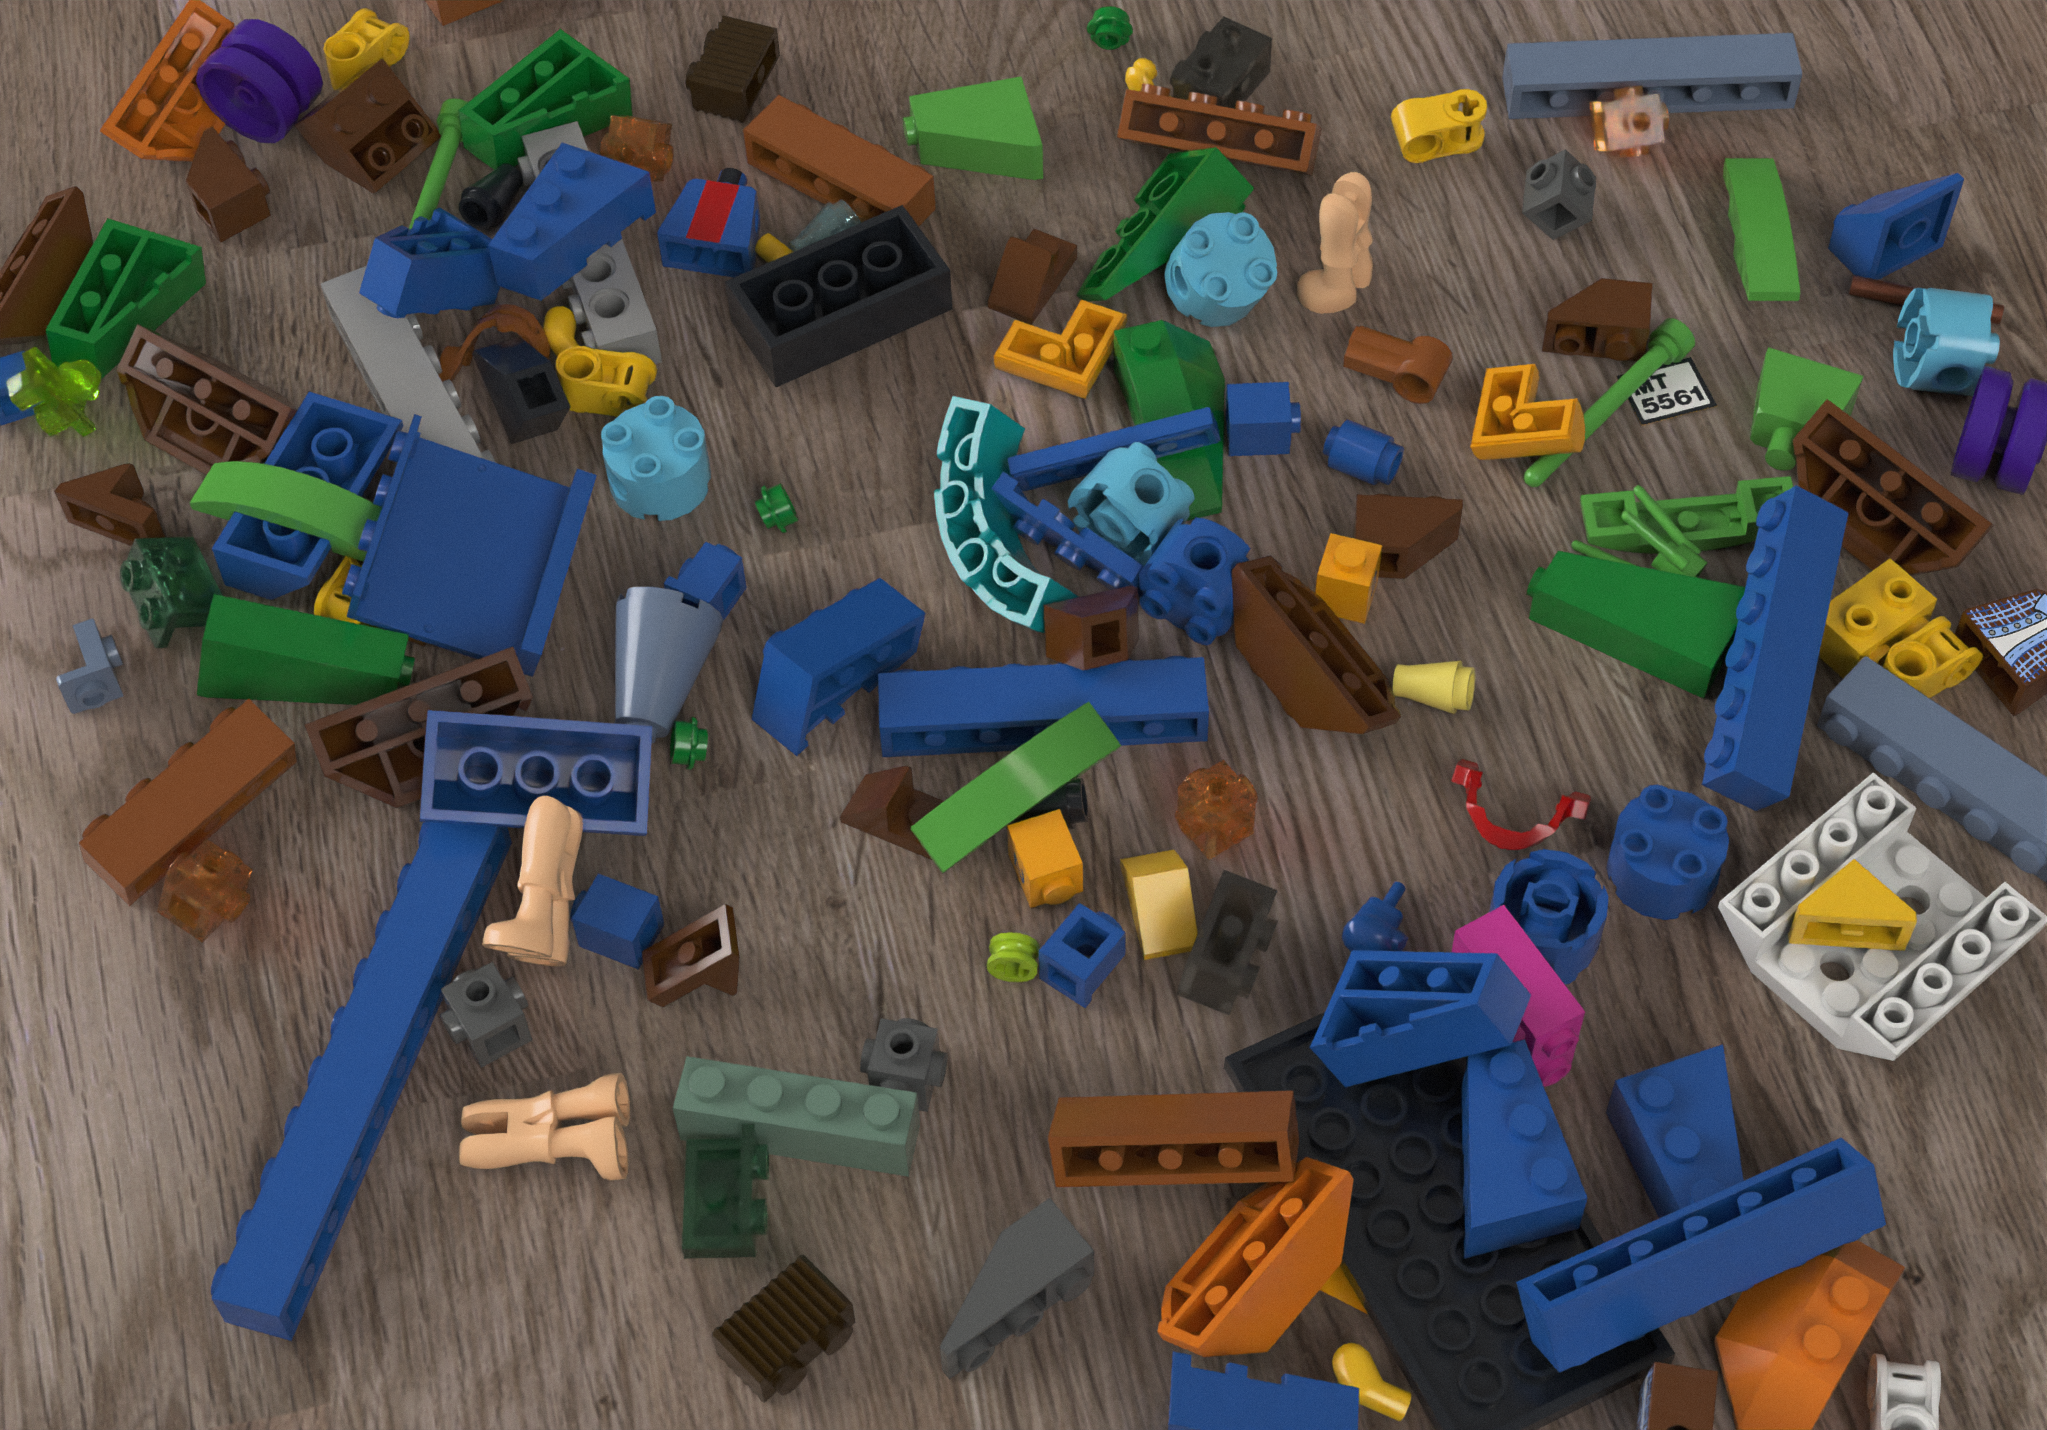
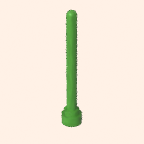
[409,98,468,229]
[1524,318,1695,487]

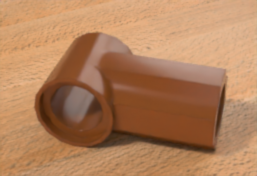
[1343,325,1453,404]

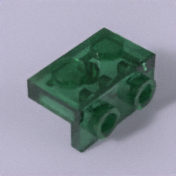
[120,537,223,648]
[682,1124,770,1259]

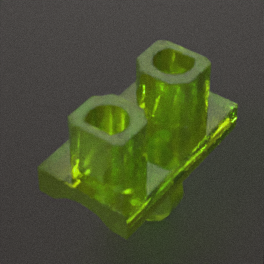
[6,346,101,437]

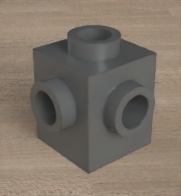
[1522,149,1596,240]
[440,961,532,1068]
[860,1018,948,1112]

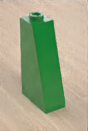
[1526,551,1745,699]
[197,594,415,705]

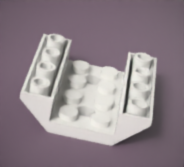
[1718,773,2047,1061]

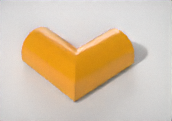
[994,300,1127,399]
[1470,364,1585,460]

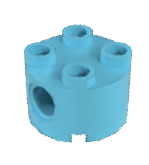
[1164,212,1277,327]
[1893,288,2000,396]
[601,396,711,521]
[1068,442,1195,566]

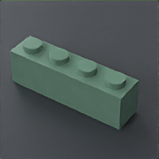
[672,1056,920,1177]

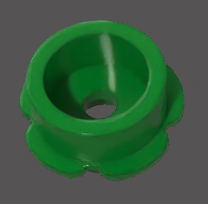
[1087,6,1133,50]
[755,483,799,533]
[670,716,708,770]

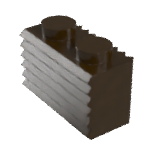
[685,15,780,123]
[712,1254,856,1403]

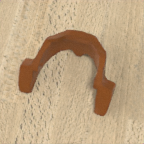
[438,304,551,382]

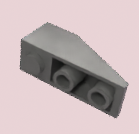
[940,1198,1094,1379]

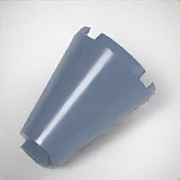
[615,587,723,743]

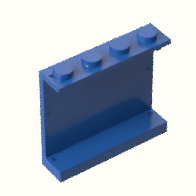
[342,414,597,677]

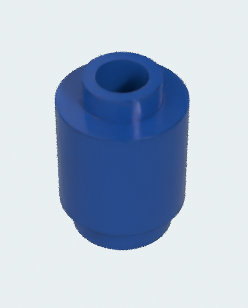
[1323,419,1404,485]

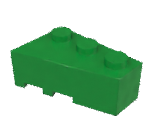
[458,29,633,170]
[46,218,206,380]

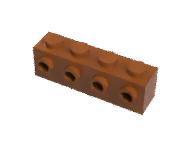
[1117,84,1322,176]
[743,95,936,226]
[79,699,297,906]
[1048,1091,1300,1187]

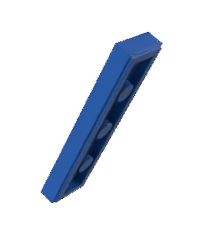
[1007,407,1221,491]

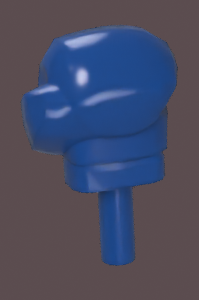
[1342,882,1408,952]

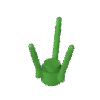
[1571,485,1708,577]

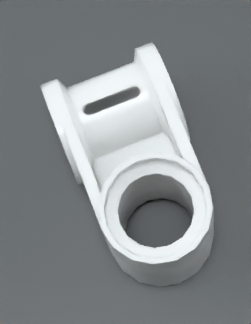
[1867,1353,1941,1430]

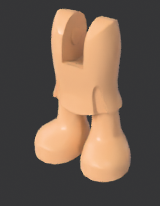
[1297,172,1373,314]
[482,795,583,967]
[459,1073,630,1180]

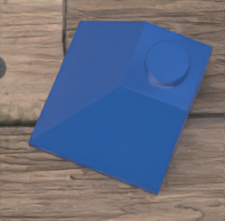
[1828,173,1964,280]

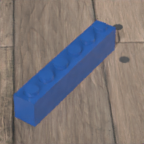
[1702,485,1848,811]
[878,656,1209,757]
[1516,1137,1886,1373]

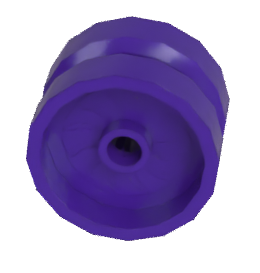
[196,19,323,143]
[1950,365,2047,495]

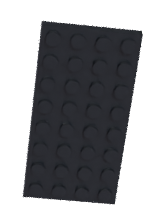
[1224,1012,1675,1430]

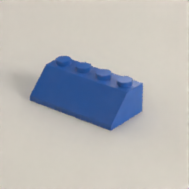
[212,392,404,600]
[420,710,652,836]

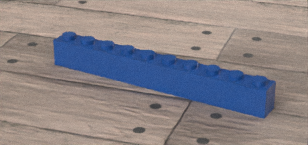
[211,822,512,1341]

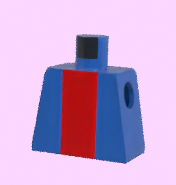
[657,168,760,278]

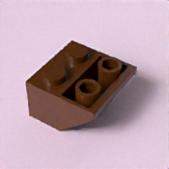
[294,58,441,193]

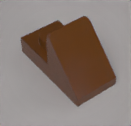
[988,229,1077,325]
[54,463,166,555]
[840,765,944,860]
[642,904,740,1007]

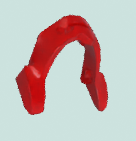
[1451,759,1591,850]

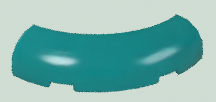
[934,396,1079,633]

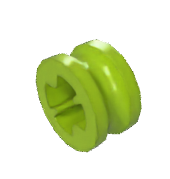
[987,932,1040,982]

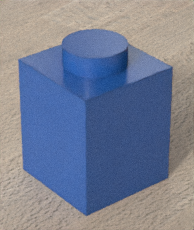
[1225,382,1301,456]
[570,874,665,970]

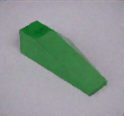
[1076,147,1255,302]
[1114,320,1225,521]

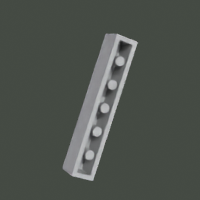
[320,266,496,463]

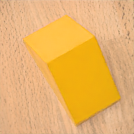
[1120,849,1199,960]
[1788,859,1917,951]

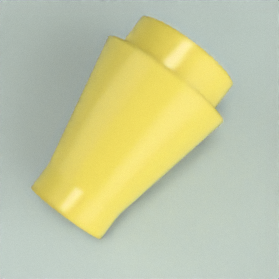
[1393,661,1475,714]

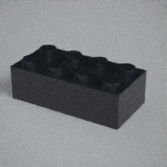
[725,205,953,387]

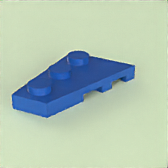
[991,471,1144,598]

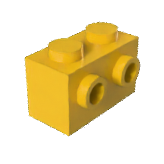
[1819,558,1937,679]

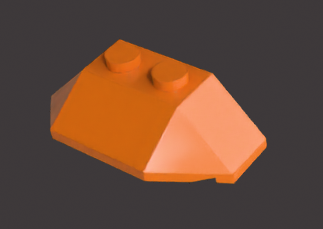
[100,0,234,162]
[1157,1157,1354,1357]
[1714,1240,1905,1430]

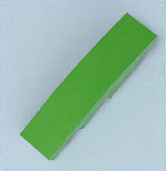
[1723,158,1800,301]

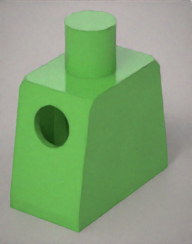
[1750,347,1863,471]

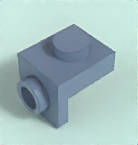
[56,618,123,714]

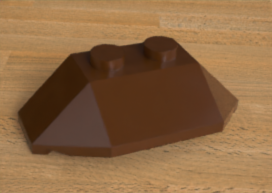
[0,186,93,345]
[116,324,297,475]
[1793,399,1994,576]
[1231,555,1402,734]
[304,646,533,808]

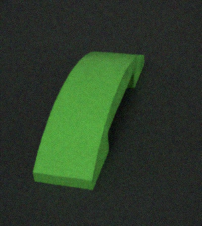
[190,461,382,562]
[1580,476,1793,554]
[910,702,1122,874]

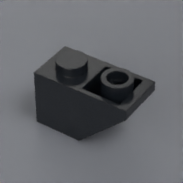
[472,337,571,444]

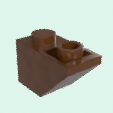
[185,127,271,243]
[1542,278,1653,361]
[1353,494,1463,579]
[1044,586,1139,670]

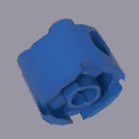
[1139,517,1251,645]
[1606,784,1729,920]
[1489,849,1609,984]

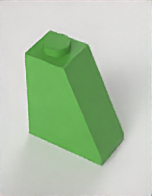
[903,76,1043,180]

